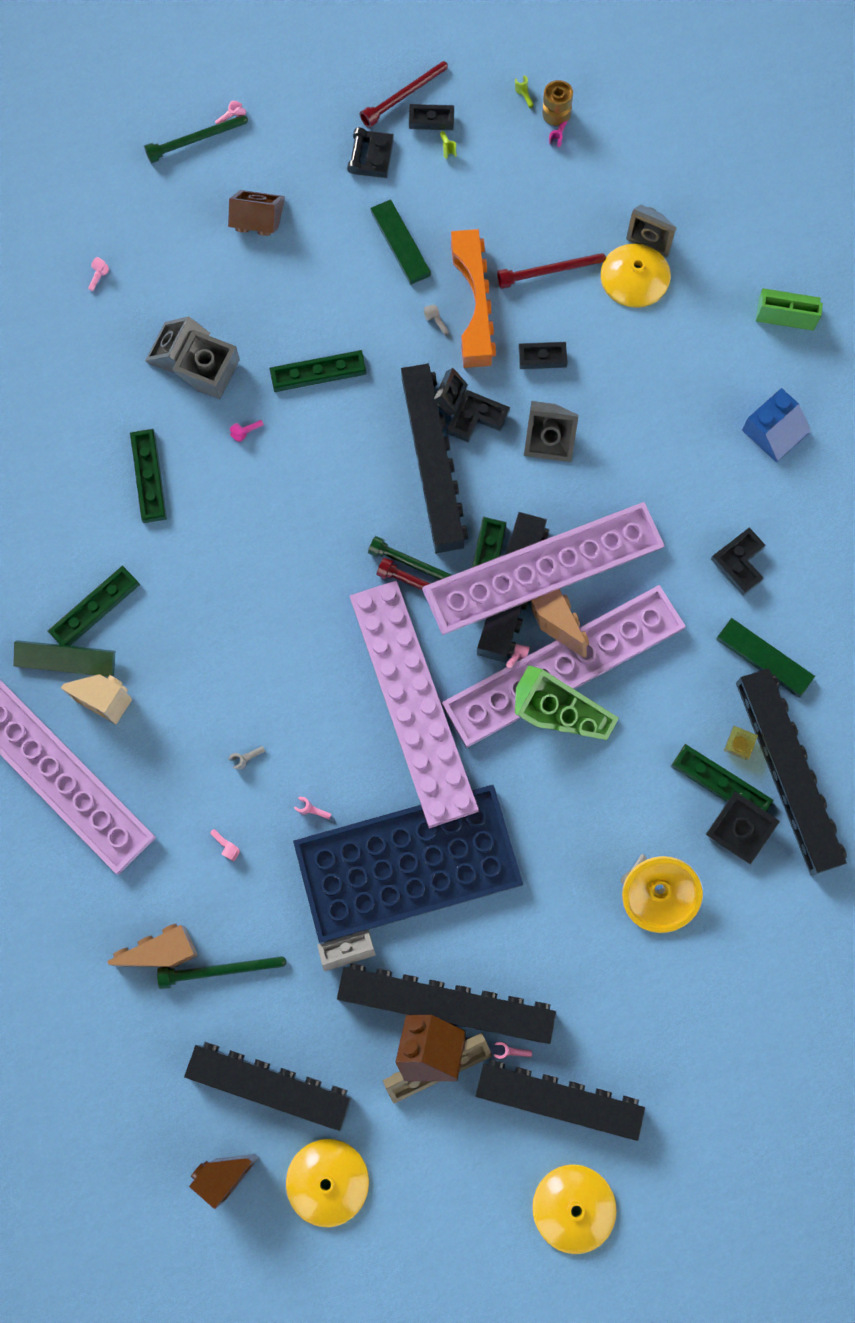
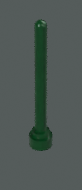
[144,115,248,163]
[368,536,452,580]
[157,956,287,989]

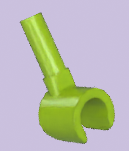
[515,75,534,108]
[440,131,457,159]

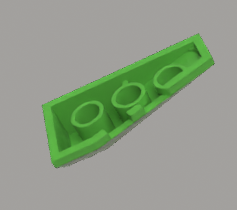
[515,665,619,740]

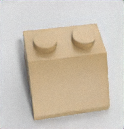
[61,674,132,725]

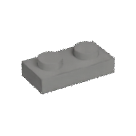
[317,930,375,972]

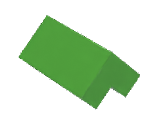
[755,288,823,331]

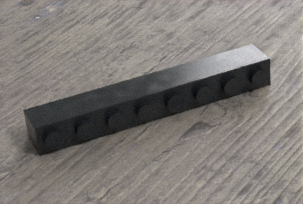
[401,363,468,554]
[736,668,847,876]
[337,963,556,1044]

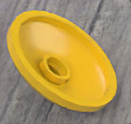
[600,244,671,308]
[622,856,703,933]
[286,1139,369,1227]
[532,1164,616,1254]

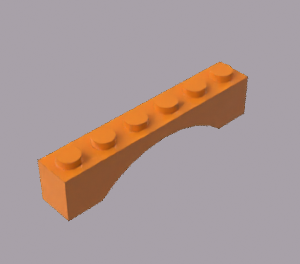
[451,229,496,368]

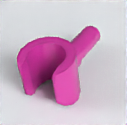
[549,121,567,147]
[230,420,264,442]

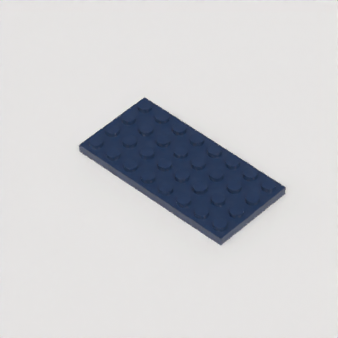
[293,784,523,944]

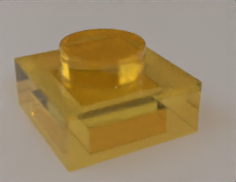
[723,726,758,761]

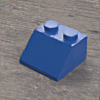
[742,388,811,463]

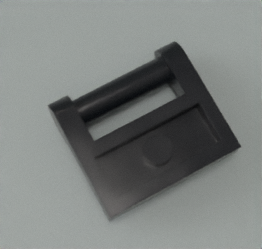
[347,127,394,178]

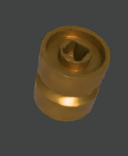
[542,80,573,126]

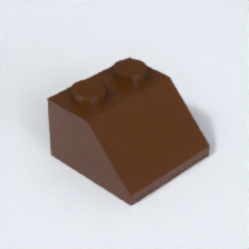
[228,190,285,236]
[395,1015,466,1081]
[189,1154,259,1209]

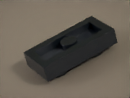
[409,104,454,130]
[518,342,568,369]
[434,368,468,417]

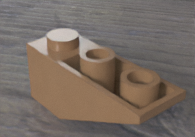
[531,589,589,658]
[107,923,198,968]

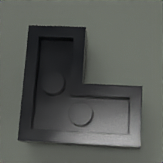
[447,389,510,442]
[711,527,766,596]

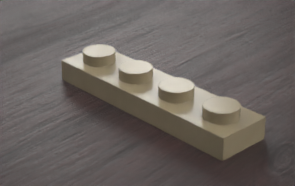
[383,1033,492,1104]

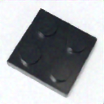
[706,791,780,865]

